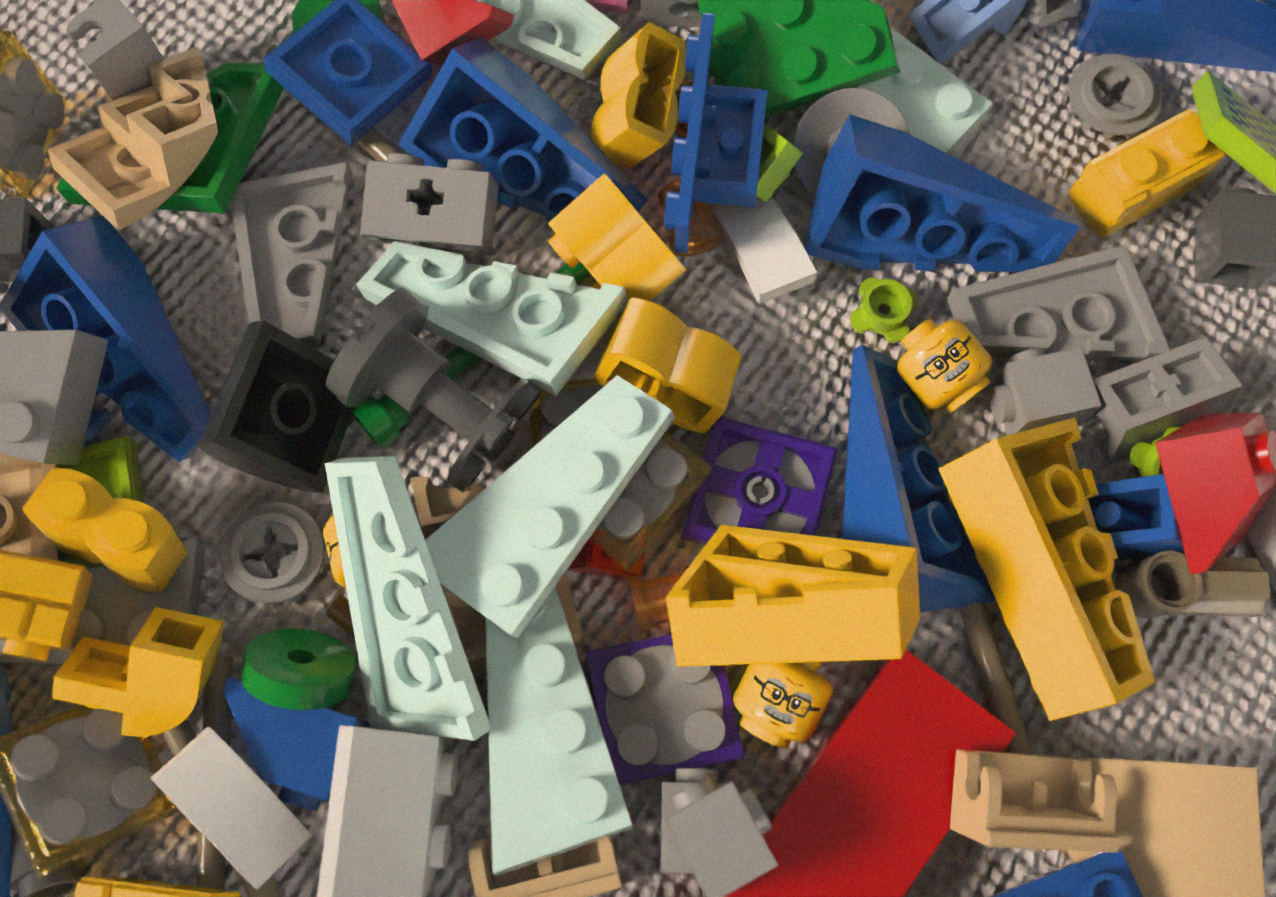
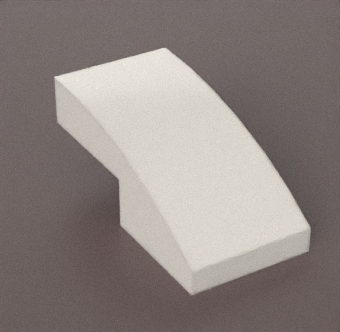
[709,196,817,304]
[151,727,312,890]

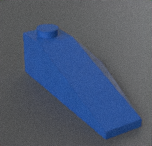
[1077,0,1276,73]
[398,37,648,223]
[803,114,1081,272]
[0,215,211,462]
[842,344,996,613]

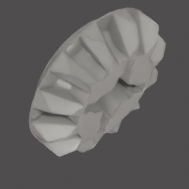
[1065,54,1162,141]
[220,502,326,605]

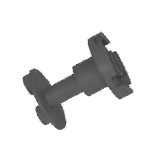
[326,288,542,493]

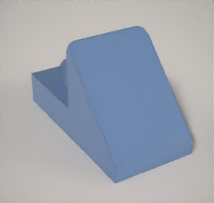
[907,0,1028,64]

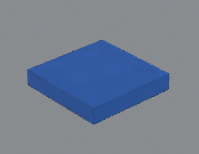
[263,0,433,146]

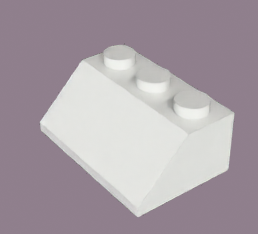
[317,726,458,897]

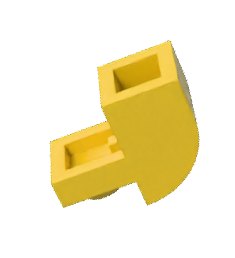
[52,607,224,737]

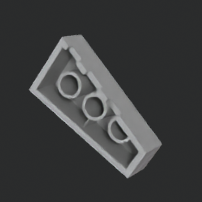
[0,330,108,466]

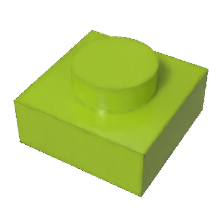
[757,122,803,202]

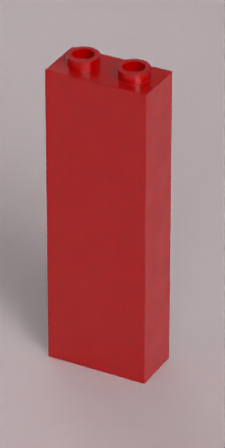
[725,649,1016,897]

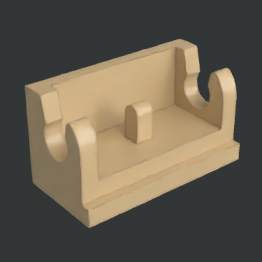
[950,749,1119,853]
[468,836,623,897]

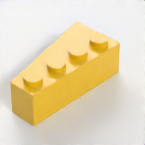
[938,417,1155,721]

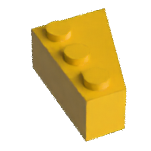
[666,525,920,667]

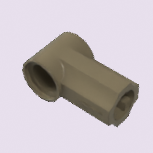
[1115,550,1271,619]

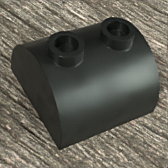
[199,320,356,493]

